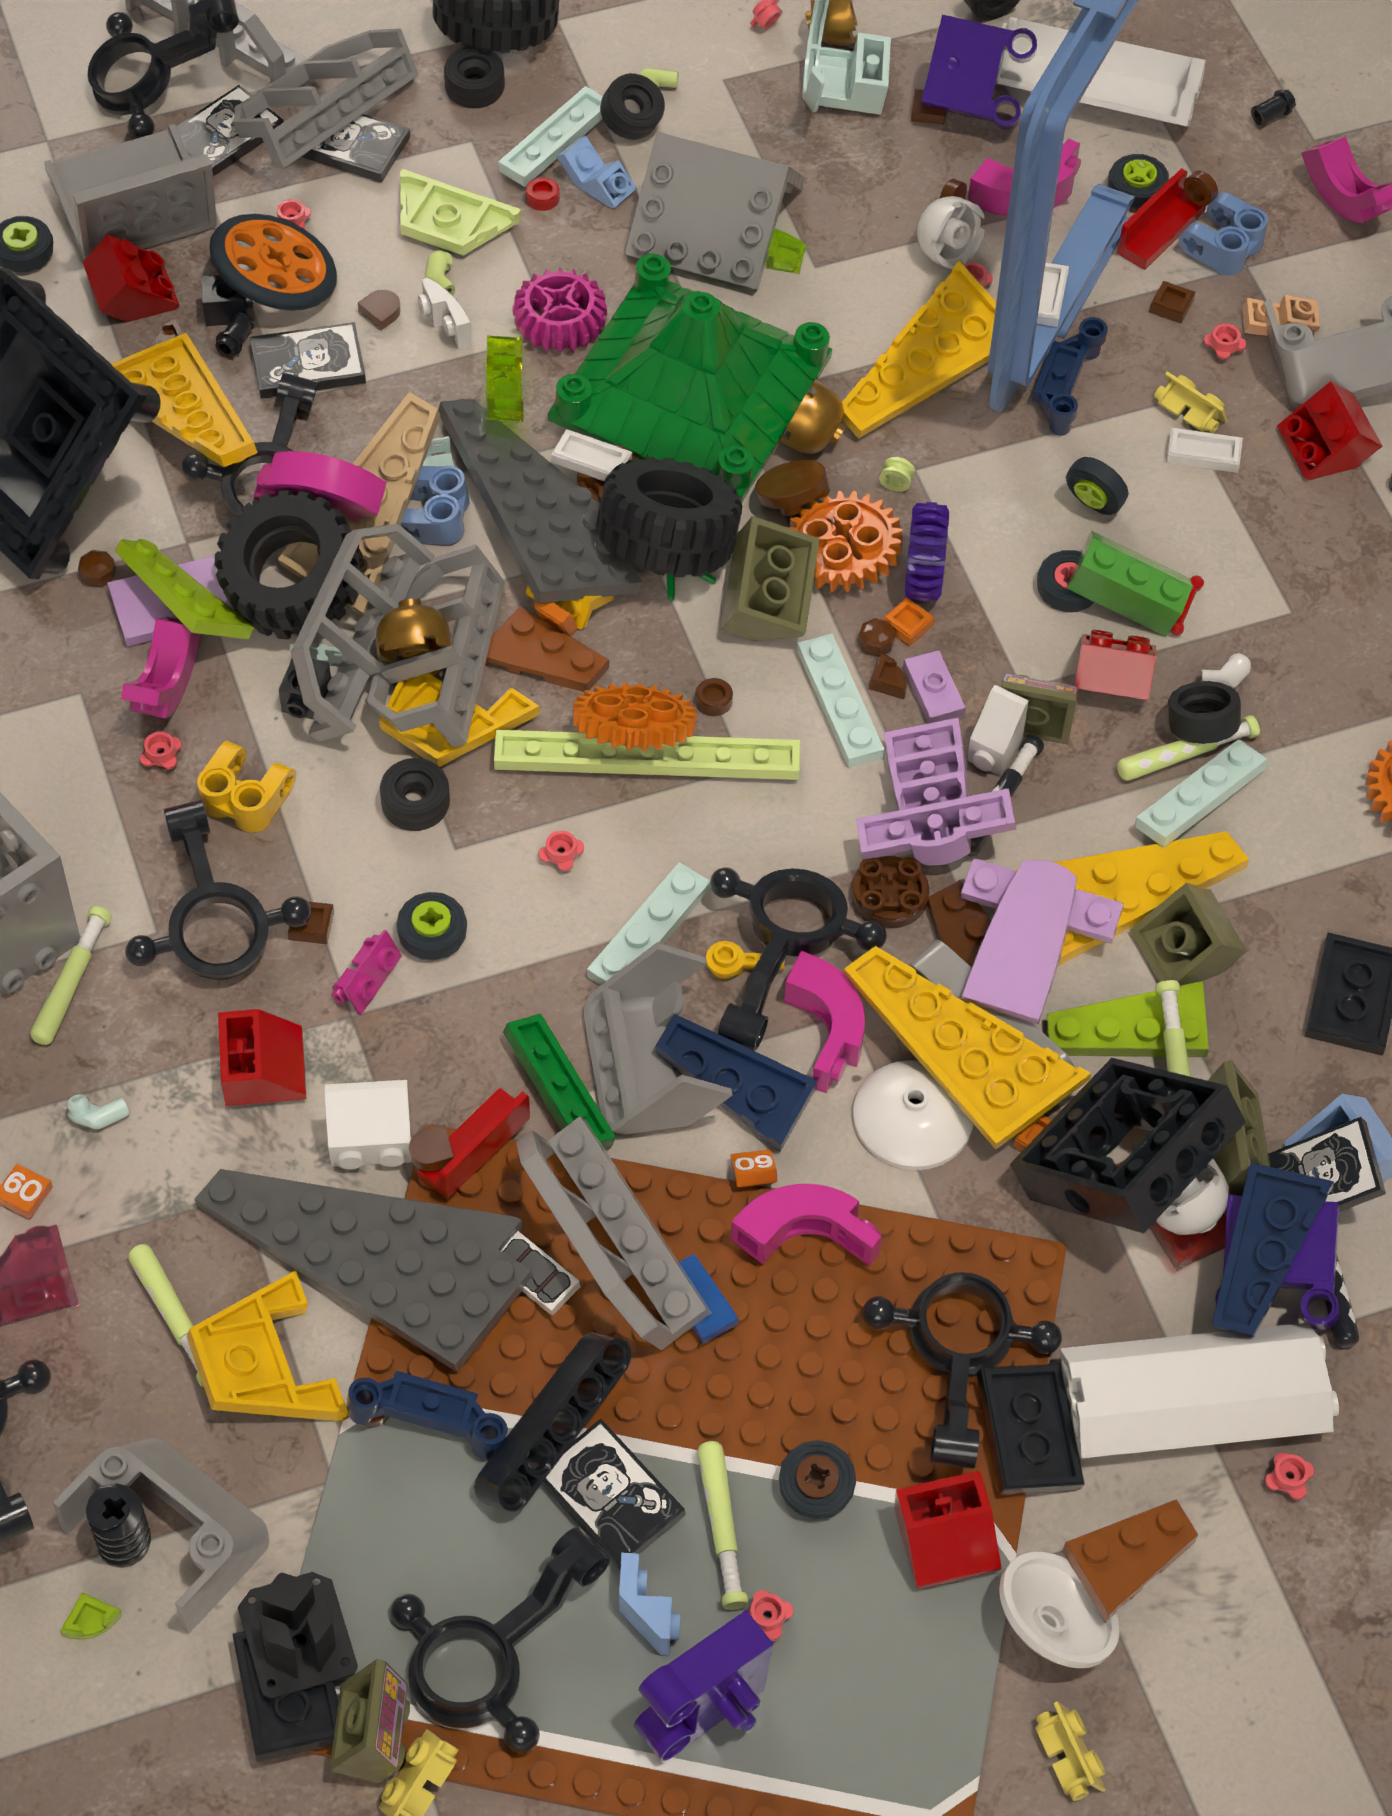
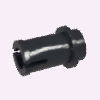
[1251,89,1296,126]
[215,312,255,357]

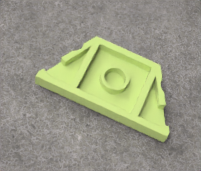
[400,169,522,255]

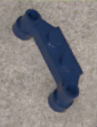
[1032,317,1108,436]
[347,1371,508,1460]

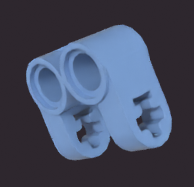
[1178,192,1268,276]
[401,466,470,546]

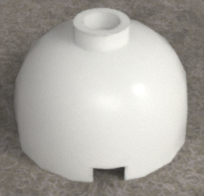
[917,196,985,269]
[1157,1159,1229,1235]

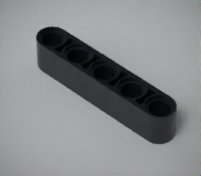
[474,1332,631,1512]

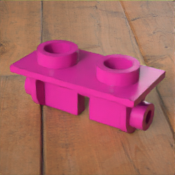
[331,930,402,1015]

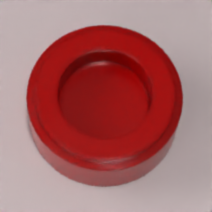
[526,177,560,211]

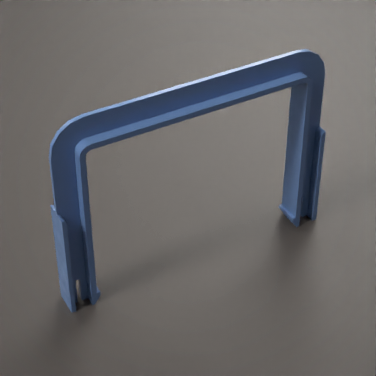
[988,0,1139,413]

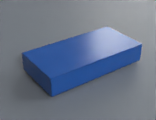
[679,1254,739,1344]

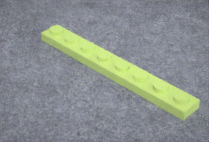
[494,730,800,780]

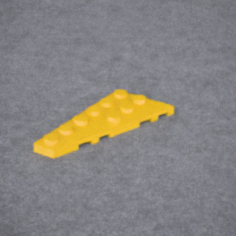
[842,261,996,439]
[111,332,257,467]
[1014,831,1249,966]
[844,946,1091,1149]

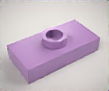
[903,650,966,724]

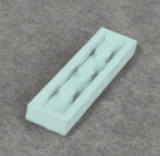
[498,86,603,187]
[797,633,885,768]
[1135,739,1267,848]
[587,862,711,985]

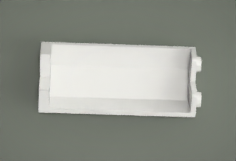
[996,17,1207,127]
[1060,1323,1339,1458]

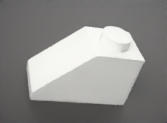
[967,685,1029,777]

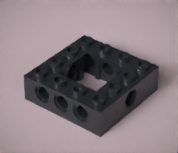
[1010,1057,1246,1234]

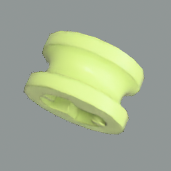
[879,457,915,492]

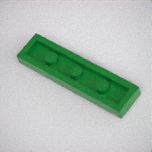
[503,1014,616,1149]

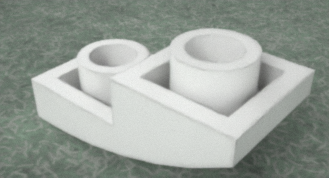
[418,278,471,349]

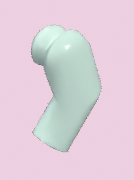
[67,1094,130,1130]

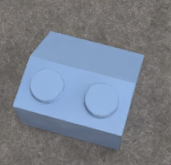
[1284,1094,1392,1183]

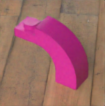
[1301,136,1392,223]
[968,138,1081,216]
[253,451,387,520]
[121,617,200,718]
[784,951,865,1093]
[731,1184,882,1266]

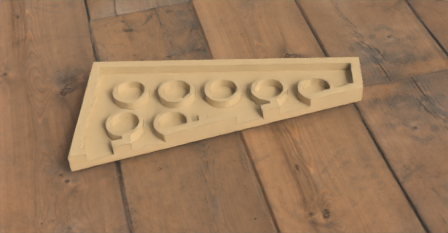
[278,392,440,616]

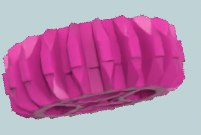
[512,267,607,354]

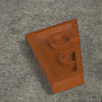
[485,607,609,692]
[1062,1499,1198,1623]

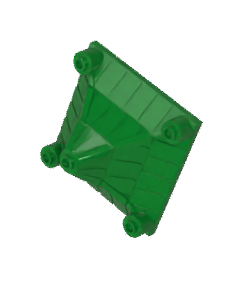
[548,254,832,503]

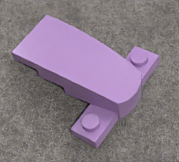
[856,718,1017,866]
[961,858,1124,1025]

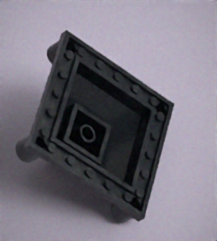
[0,268,161,580]

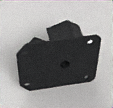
[238,1572,358,1700]

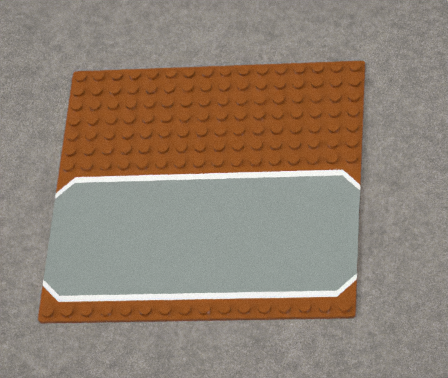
[300,1124,1066,1816]

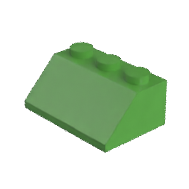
[1066,530,1193,637]

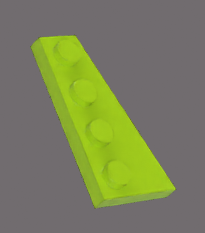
[115,538,255,639]
[1046,981,1209,1057]

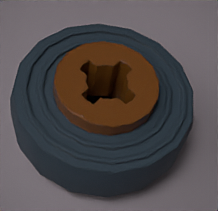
[779,1440,856,1519]

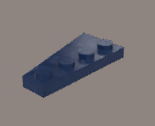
[656,1014,817,1152]
[1212,1162,1334,1337]

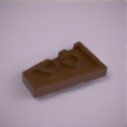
[927,880,992,968]

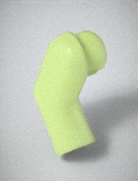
[639,68,678,88]
[425,250,456,295]

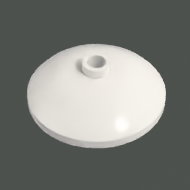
[853,1060,973,1170]
[999,1552,1119,1668]

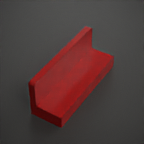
[1117,168,1206,270]
[417,1088,530,1200]

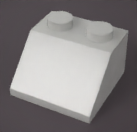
[324,1080,412,1169]

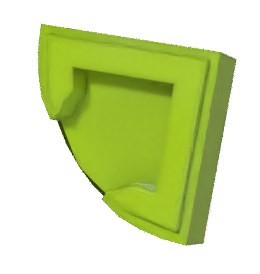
[60,1592,122,1640]

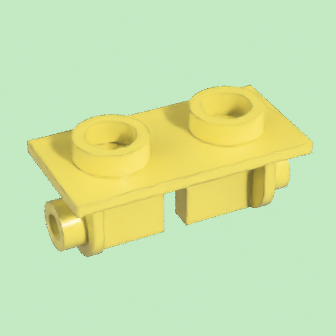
[1154,371,1228,433]
[1035,1701,1106,1801]
[378,1729,459,1816]

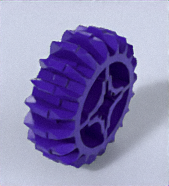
[904,502,949,602]

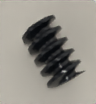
[86,1483,151,1568]

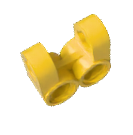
[197,740,296,833]

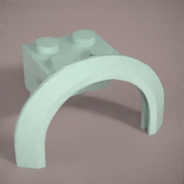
[802,0,891,115]

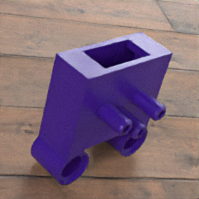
[921,14,1037,130]
[1215,1195,1340,1330]
[634,1610,774,1762]

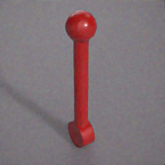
[1170,575,1204,636]

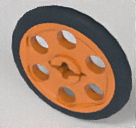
[209,214,337,311]

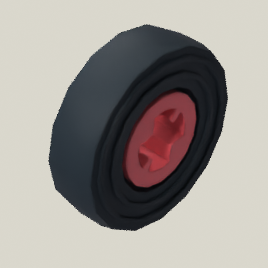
[1037,550,1095,612]

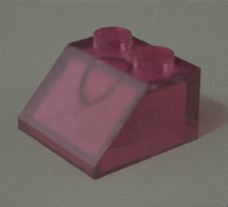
[0,1224,79,1327]

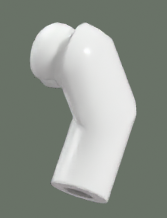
[1200,653,1251,689]

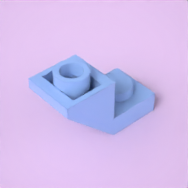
[556,136,637,208]
[619,1553,680,1655]

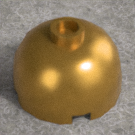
[805,0,858,47]
[779,379,846,454]
[376,599,452,662]

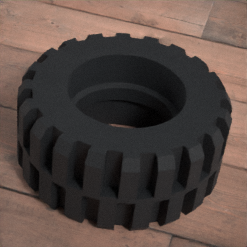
[432,0,559,53]
[596,457,743,577]
[214,490,364,639]

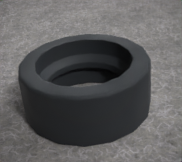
[1168,681,1241,744]

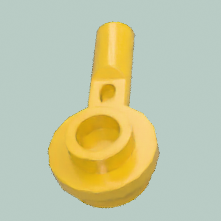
[706,941,785,979]

